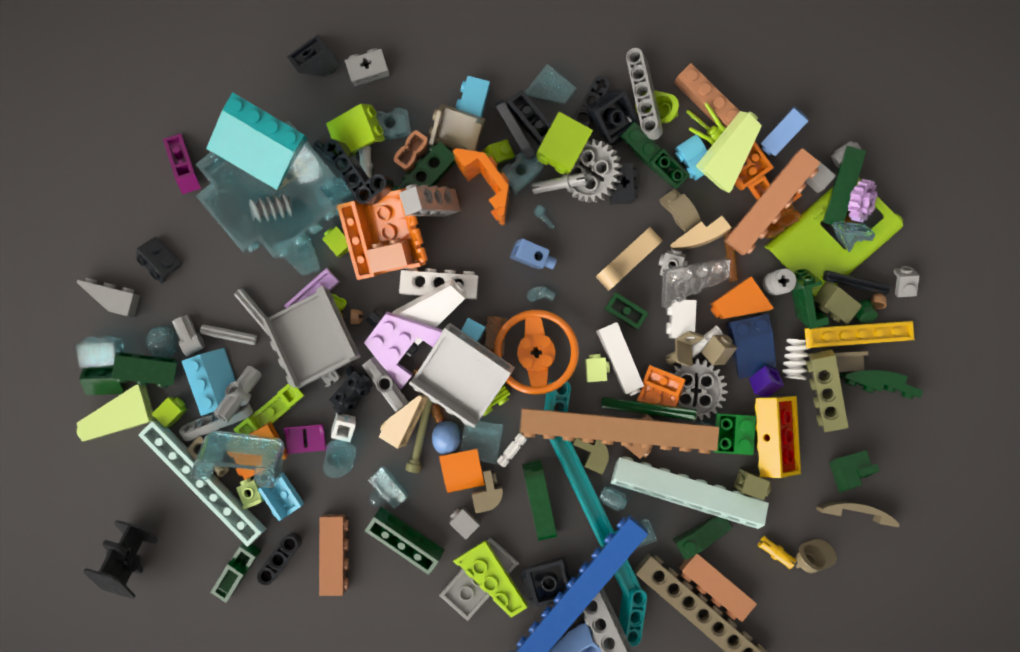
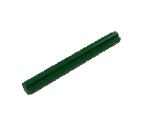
[601,397,697,420]

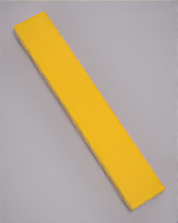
[805,321,915,348]

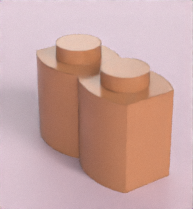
[394,130,429,173]

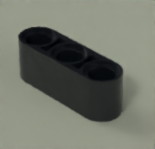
[257,533,302,585]

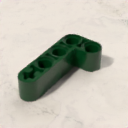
[522,460,557,541]

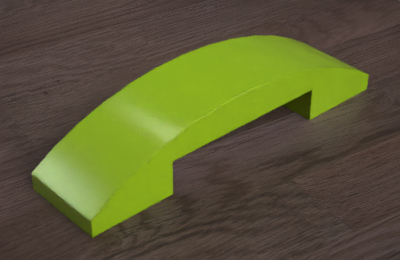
[233,383,305,438]

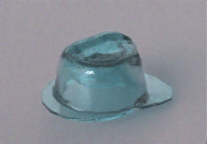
[323,439,357,478]

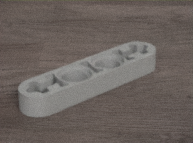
[179,402,253,441]

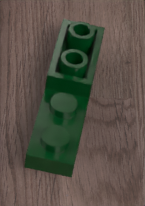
[620,122,690,189]
[839,370,923,400]

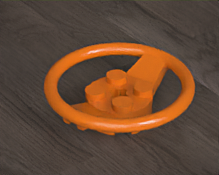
[493,310,579,394]

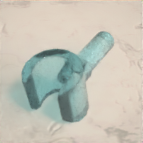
[534,205,555,229]

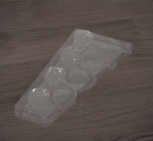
[661,258,730,309]

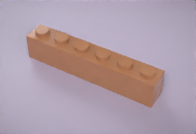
[724,148,820,255]

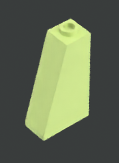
[696,111,762,193]
[77,384,156,441]

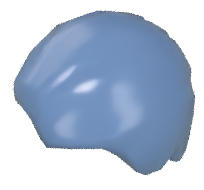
[432,421,461,454]

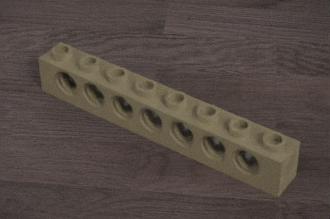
[634,553,768,652]

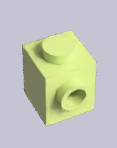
[585,354,610,382]

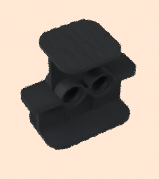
[83,520,158,599]

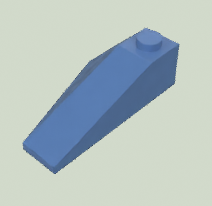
[549,622,602,652]

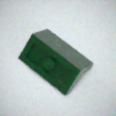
[79,365,125,395]

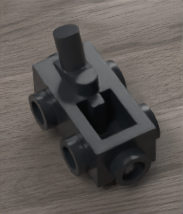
[329,366,373,415]

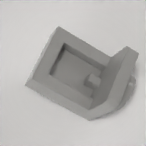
[893,266,920,297]

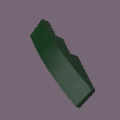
[822,146,866,228]

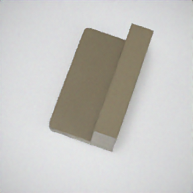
[824,351,868,373]

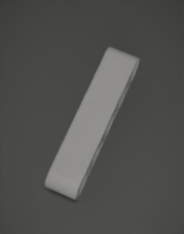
[626,48,663,140]

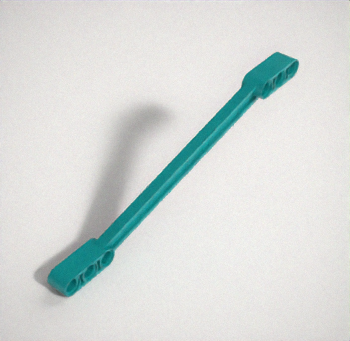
[544,379,647,647]

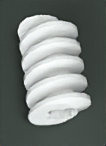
[782,339,811,380]

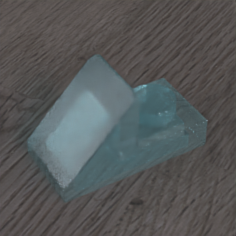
[832,222,876,252]

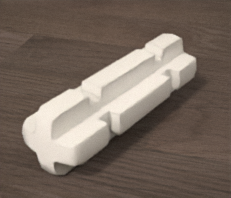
[497,433,527,467]

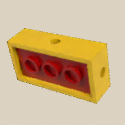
[755,396,801,478]

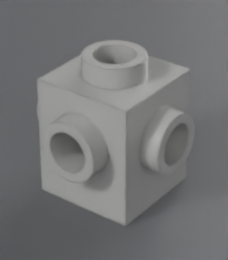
[659,249,688,280]

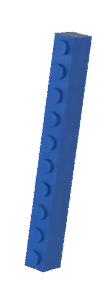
[509,514,648,652]

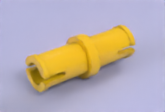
[758,536,797,569]

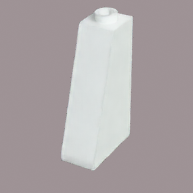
[392,279,466,345]
[596,322,644,396]

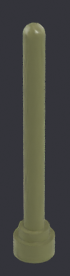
[405,399,432,473]

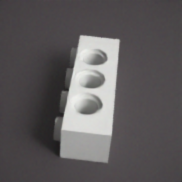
[399,267,478,300]

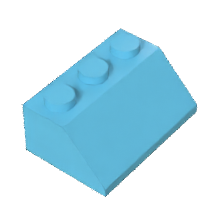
[182,348,236,416]

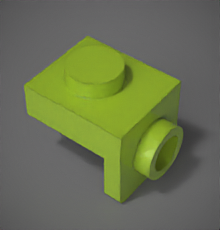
[482,139,515,164]

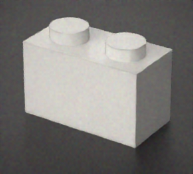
[666,299,696,339]

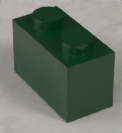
[603,292,648,330]

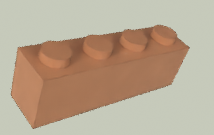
[674,63,740,128]
[319,514,349,596]
[679,554,757,622]

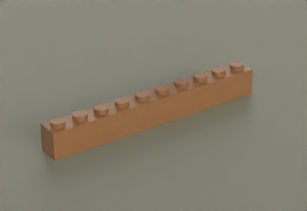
[519,408,719,454]

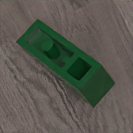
[673,516,733,560]

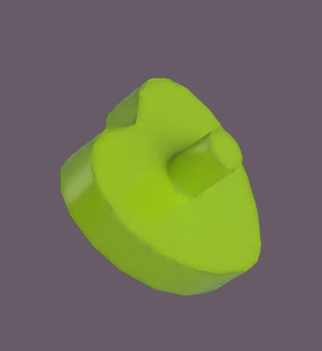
[332,294,347,311]

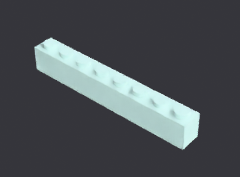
[139,420,267,547]
[611,456,769,529]

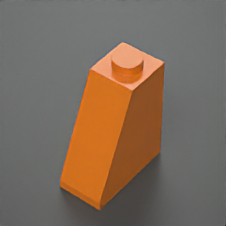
[710,277,773,319]

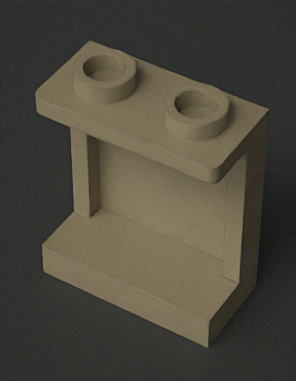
[428,104,486,151]

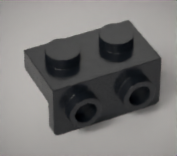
[136,236,182,284]

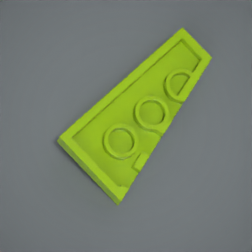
[453,540,528,617]

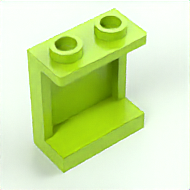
[326,104,385,157]
[536,112,593,174]

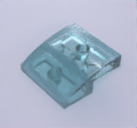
[460,421,503,464]

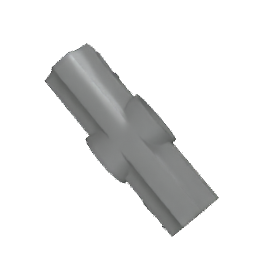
[362,356,409,412]
[214,366,262,423]

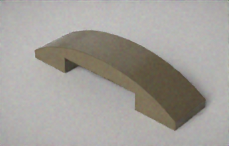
[816,501,899,527]

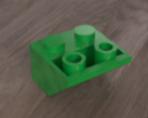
[714,413,756,455]

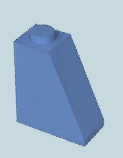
[761,106,809,156]

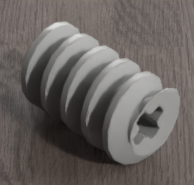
[249,193,293,223]
[762,269,796,296]

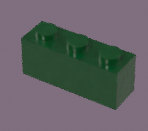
[111,351,177,388]

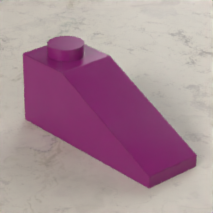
[163,133,201,195]

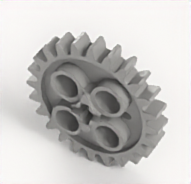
[562,139,623,203]
[669,358,728,421]

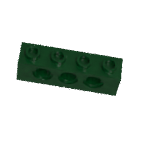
[392,142,456,191]
[365,507,444,575]

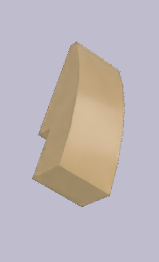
[670,216,731,250]

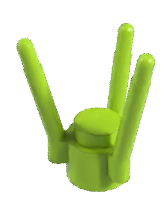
[686,103,726,145]

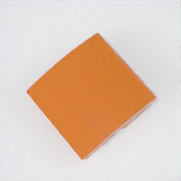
[637,365,686,407]
[439,448,485,493]

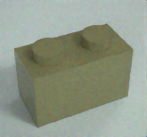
[813,281,862,324]
[733,469,771,500]

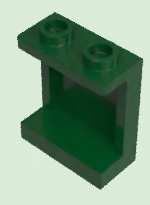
[791,269,829,329]

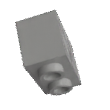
[345,48,390,87]

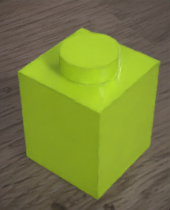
[322,226,349,258]
[152,397,187,428]

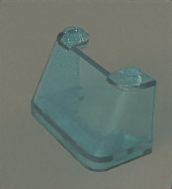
[191,431,284,488]

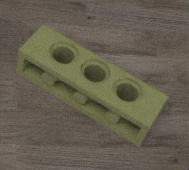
[806,349,848,432]

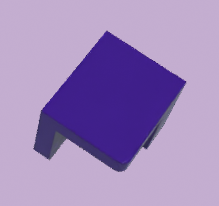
[749,366,784,397]

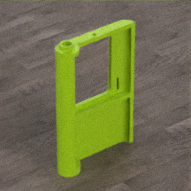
[764,178,903,302]

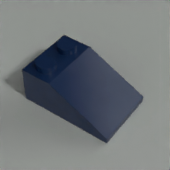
[726,314,777,379]

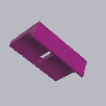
[283,423,326,454]

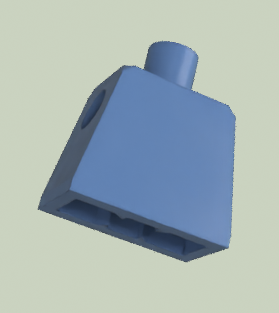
[510,239,557,269]

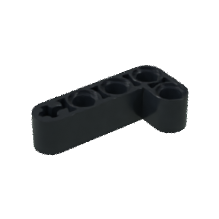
[324,139,394,205]

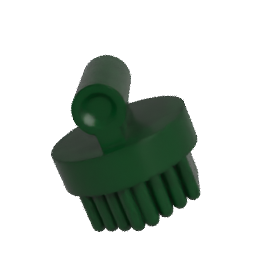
[855,299,878,324]

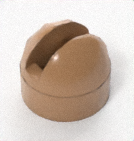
[871,293,887,309]
[350,309,364,324]

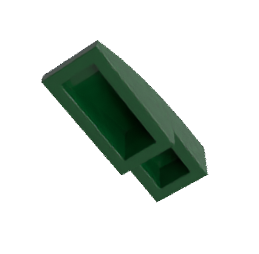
[210,543,262,603]

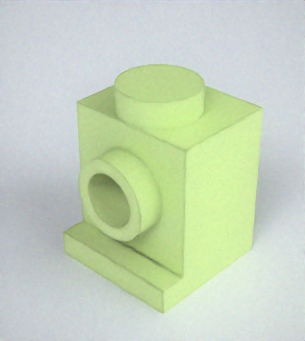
[236,477,265,510]

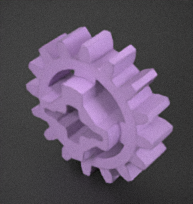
[848,179,878,222]

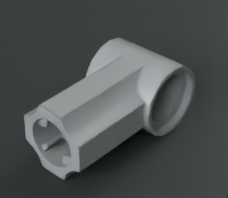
[172,315,205,356]

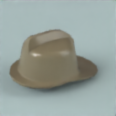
[796,539,837,573]

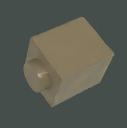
[701,335,737,365]

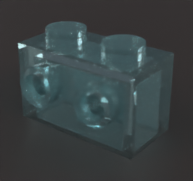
[76,336,124,368]

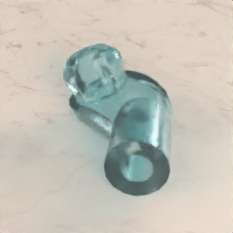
[527,286,556,302]

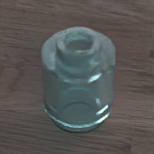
[598,486,628,512]

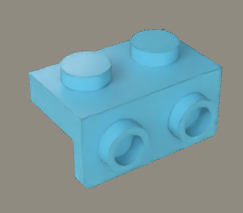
[258,472,304,521]

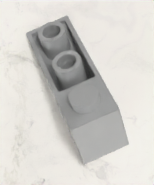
[77,278,140,317]

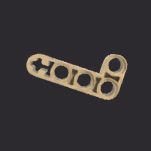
[596,227,663,291]

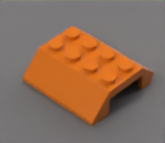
[453,148,510,225]
[337,188,428,280]

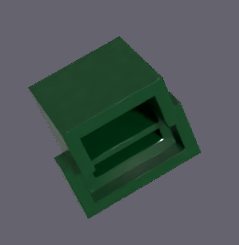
[829,450,880,493]

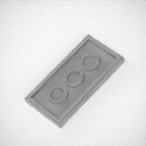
[439,536,519,621]

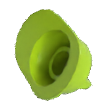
[635,91,679,124]

